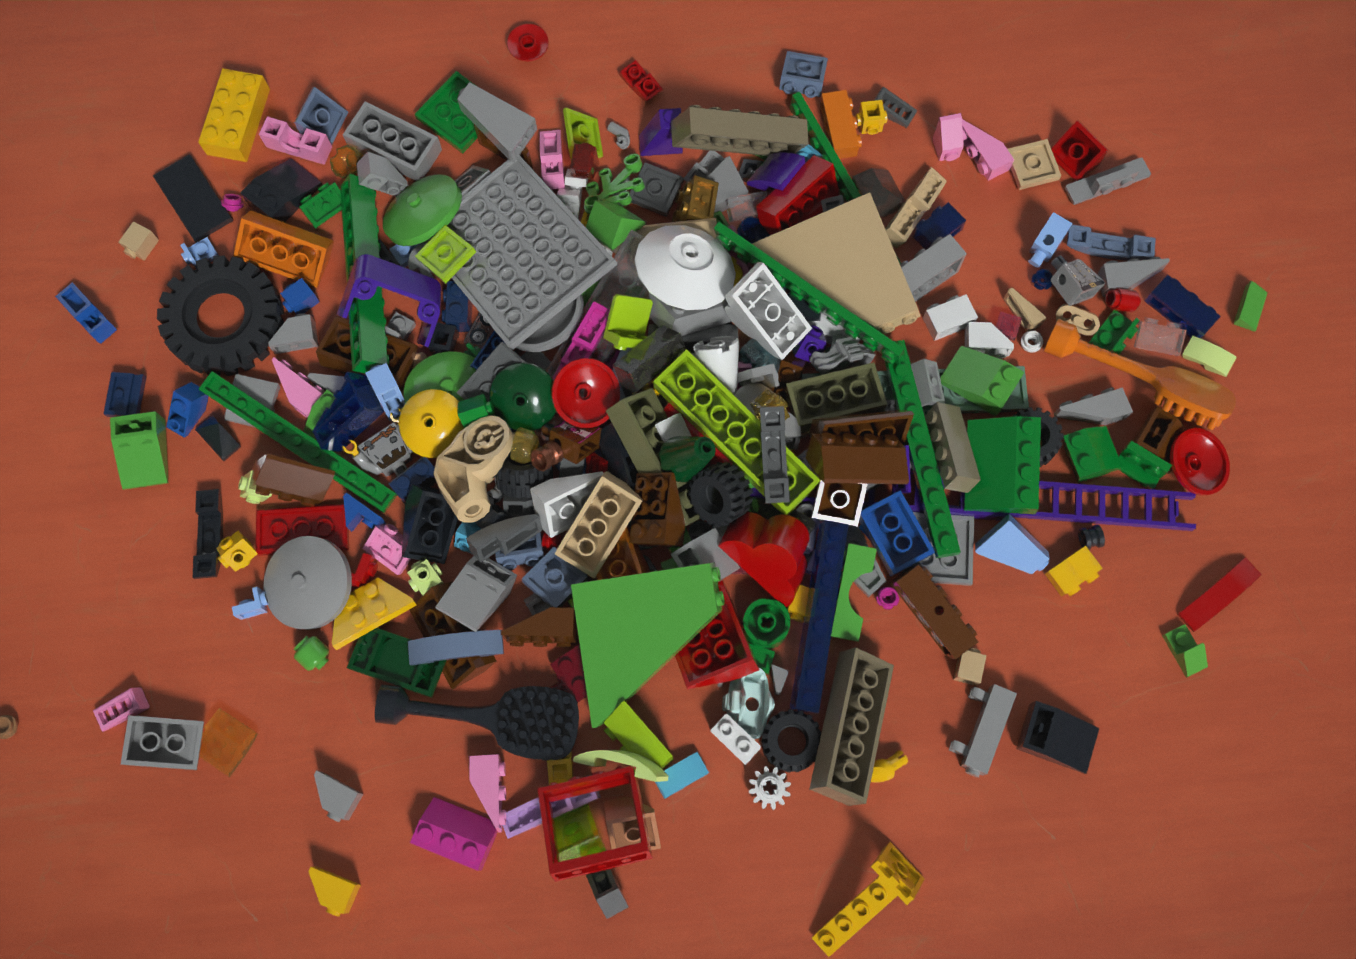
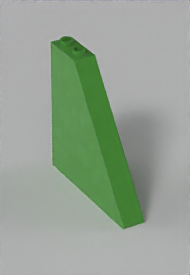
[571,562,724,728]

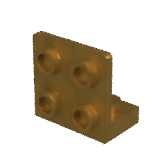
[672,175,719,222]

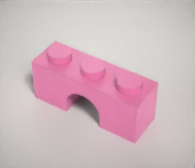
[259,117,332,165]

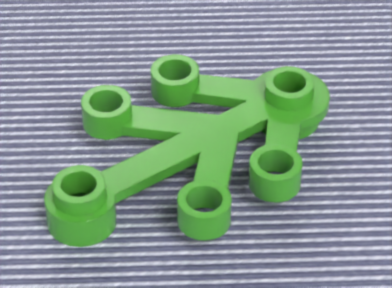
[584,154,645,214]

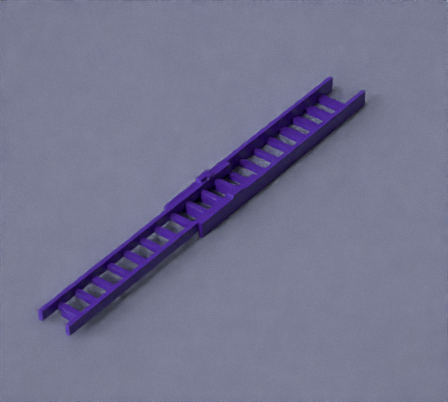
[750,457,1196,531]

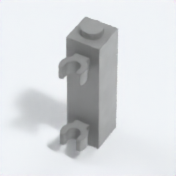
[949,684,1017,778]

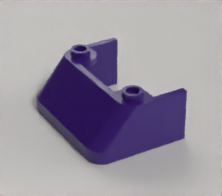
[336,254,441,347]

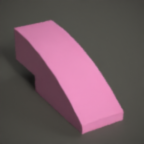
[540,130,565,189]

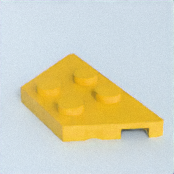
[332,578,417,650]

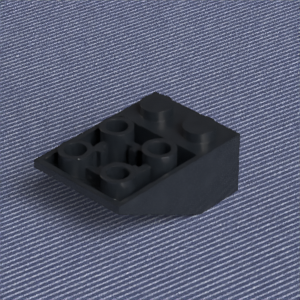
[1016,701,1099,774]

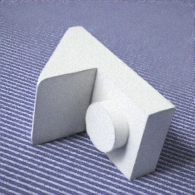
[557,186,582,220]

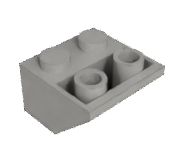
[671,528,741,582]

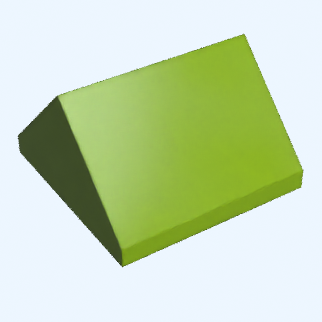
[563,107,603,162]

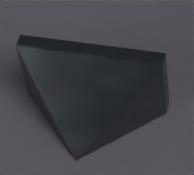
[195,415,241,461]

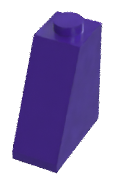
[639,108,683,156]

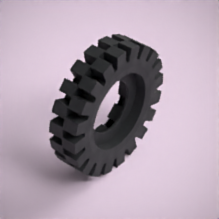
[157,256,285,376]

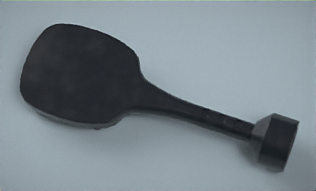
[375,685,579,760]

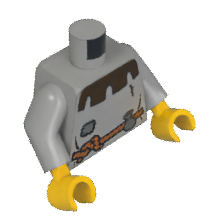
[342,408,413,477]

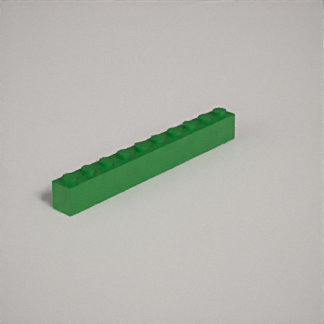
[340,174,389,373]

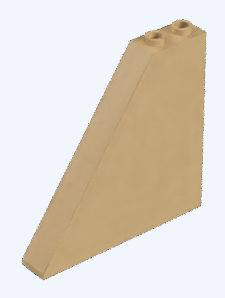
[753,192,921,334]

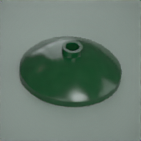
[490,363,556,431]

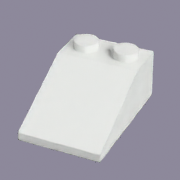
[530,472,604,538]

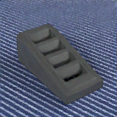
[873,87,918,128]

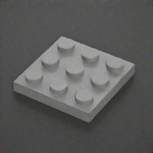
[902,512,974,586]

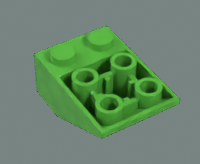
[110,411,169,490]

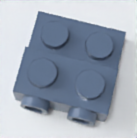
[779,51,828,98]
[495,519,544,570]
[522,547,588,608]

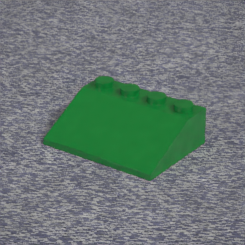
[964,416,1041,514]

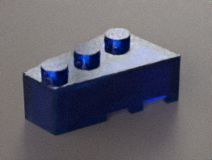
[313,372,384,452]

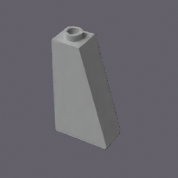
[457,82,537,163]

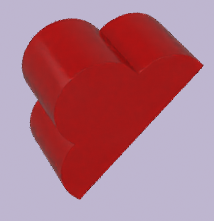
[718,512,810,607]

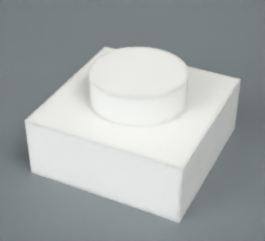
[565,169,589,189]

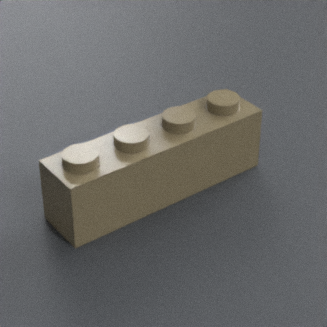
[925,402,981,493]

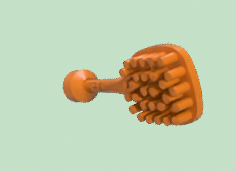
[1044,319,1236,430]

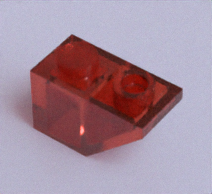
[570,143,599,179]

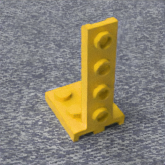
[812,842,925,957]

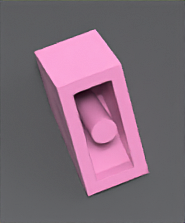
[933,113,963,161]

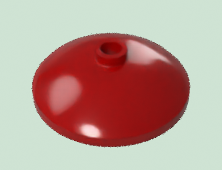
[551,358,620,428]
[1170,428,1230,496]

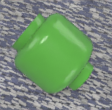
[293,636,329,671]

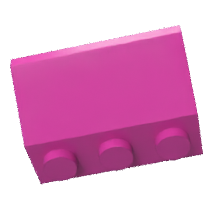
[410,797,498,871]

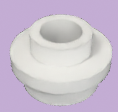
[1020,331,1043,353]

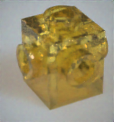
[750,389,790,420]

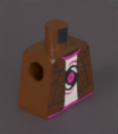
[542,420,602,464]

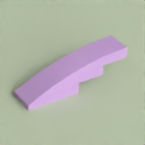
[502,775,601,839]

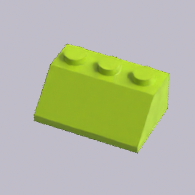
[604,701,673,769]

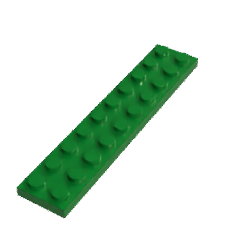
[713,222,904,365]

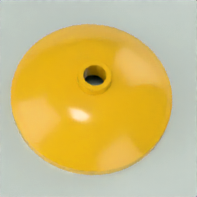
[399,389,464,458]

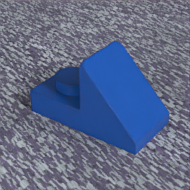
[343,493,387,532]

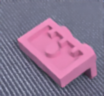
[362,524,411,575]

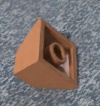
[604,797,661,850]

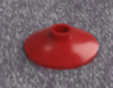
[507,24,549,62]

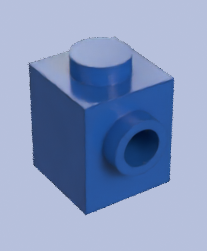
[280,278,320,315]

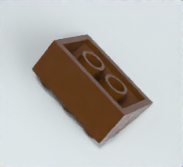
[249,454,335,507]

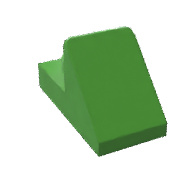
[1162,624,1208,678]

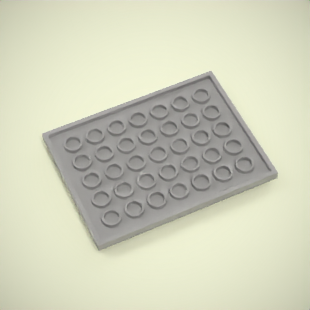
[422,155,618,350]

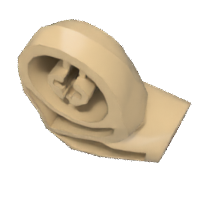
[434,416,513,523]

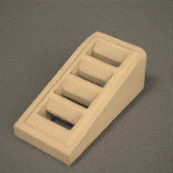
[1003,288,1046,332]

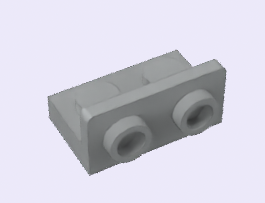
[737,364,779,389]

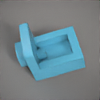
[454,522,481,554]

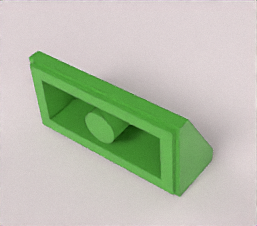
[1234,281,1268,332]

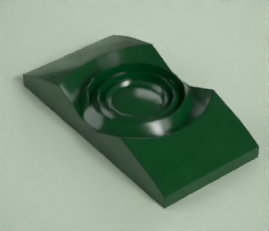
[347,628,447,698]

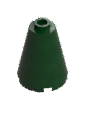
[659,436,716,482]

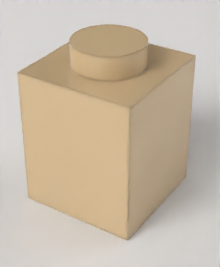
[119,221,159,261]
[953,648,987,686]

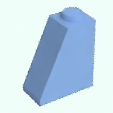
[975,514,1049,574]

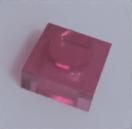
[995,311,1022,341]

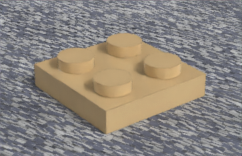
[1008,139,1061,190]

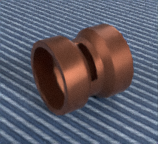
[530,441,563,471]

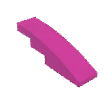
[553,302,610,380]

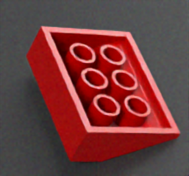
[675,580,759,689]

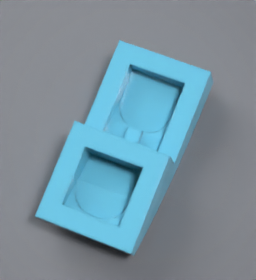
[655,752,709,799]

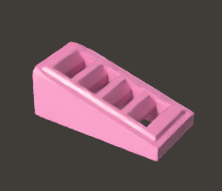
[93,687,150,732]

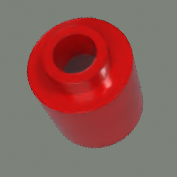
[1105,288,1141,312]

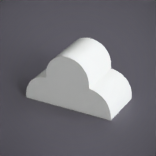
[725,262,812,360]

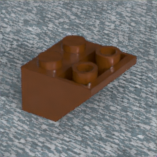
[1134,406,1186,474]

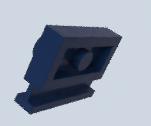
[104,372,146,417]

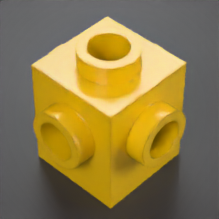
[856,100,887,135]
[216,530,258,572]

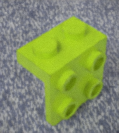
[603,294,657,352]

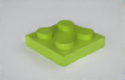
[415,225,476,284]

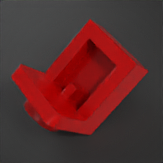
[351,553,378,587]

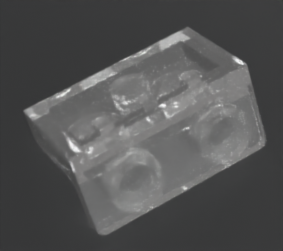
[1134,317,1187,356]

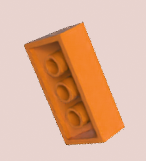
[233,210,334,288]

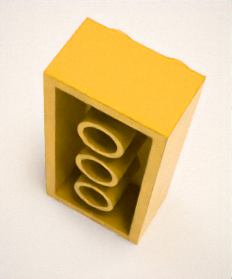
[198,68,270,162]

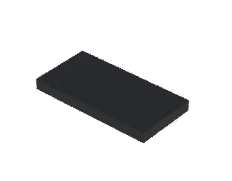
[153,154,233,243]

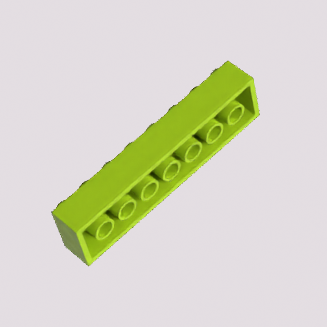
[653,349,821,515]

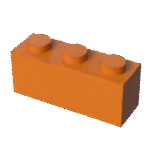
[820,90,862,159]

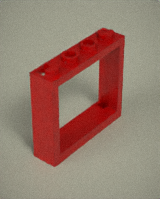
[538,766,653,882]

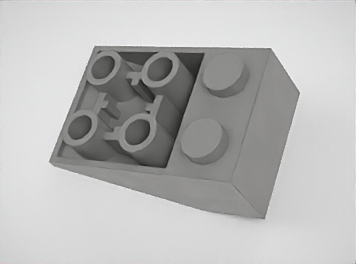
[436,556,517,632]

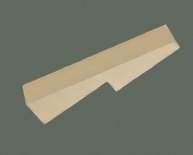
[885,167,947,249]

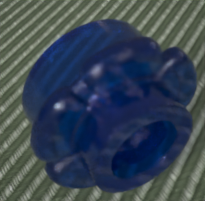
[1031,269,1053,290]

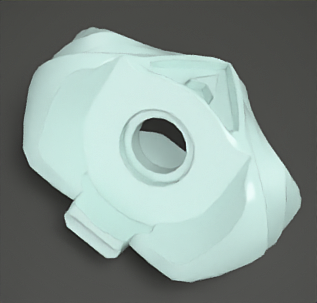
[722,668,775,739]

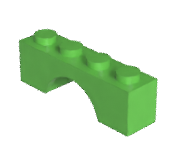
[826,543,877,642]

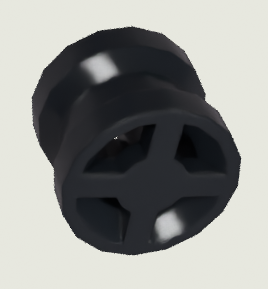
[1078,524,1105,550]

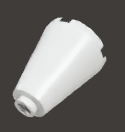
[693,336,739,395]

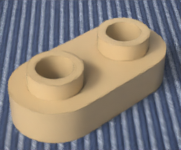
[1056,304,1100,335]

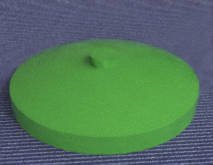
[383,174,462,246]
[404,352,476,427]

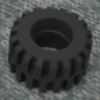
[1012,407,1064,467]
[495,444,553,498]
[688,462,753,527]
[761,709,822,773]

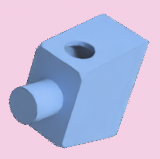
[1028,212,1073,268]

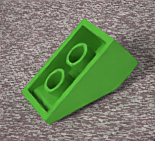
[940,346,1025,417]

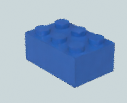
[859,490,935,577]

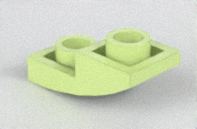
[1182,336,1236,377]

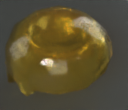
[330,145,363,178]
[510,427,540,464]

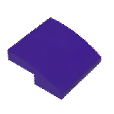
[747,152,805,191]

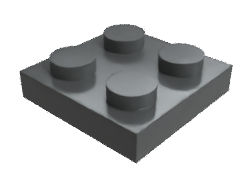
[630,162,684,217]

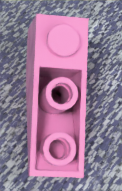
[962,119,1014,181]
[272,357,325,419]
[469,754,506,833]

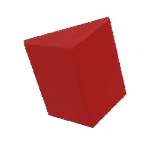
[1051,120,1108,181]

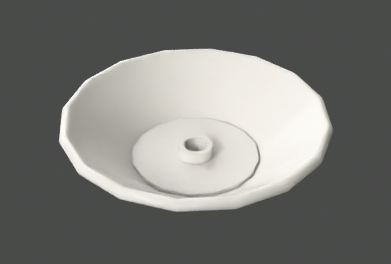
[634,225,736,310]

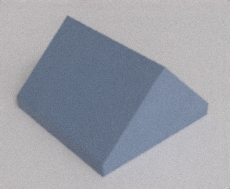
[294,87,348,145]

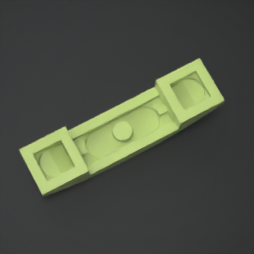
[573,750,669,782]

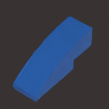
[55,282,117,344]

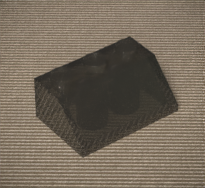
[613,325,686,398]

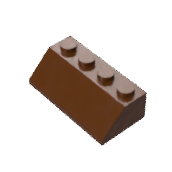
[316,316,417,393]
[809,410,914,445]
[806,432,909,484]
[409,581,497,690]

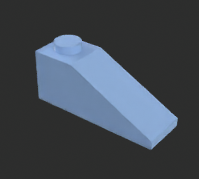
[365,363,405,421]

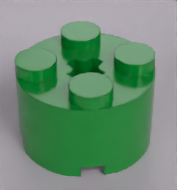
[742,599,790,649]

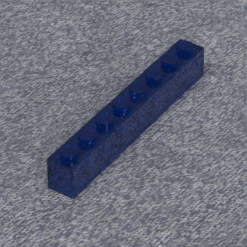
[790,520,849,714]

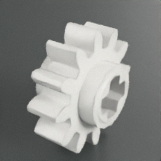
[748,766,791,810]

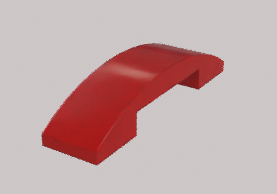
[1177,557,1262,632]

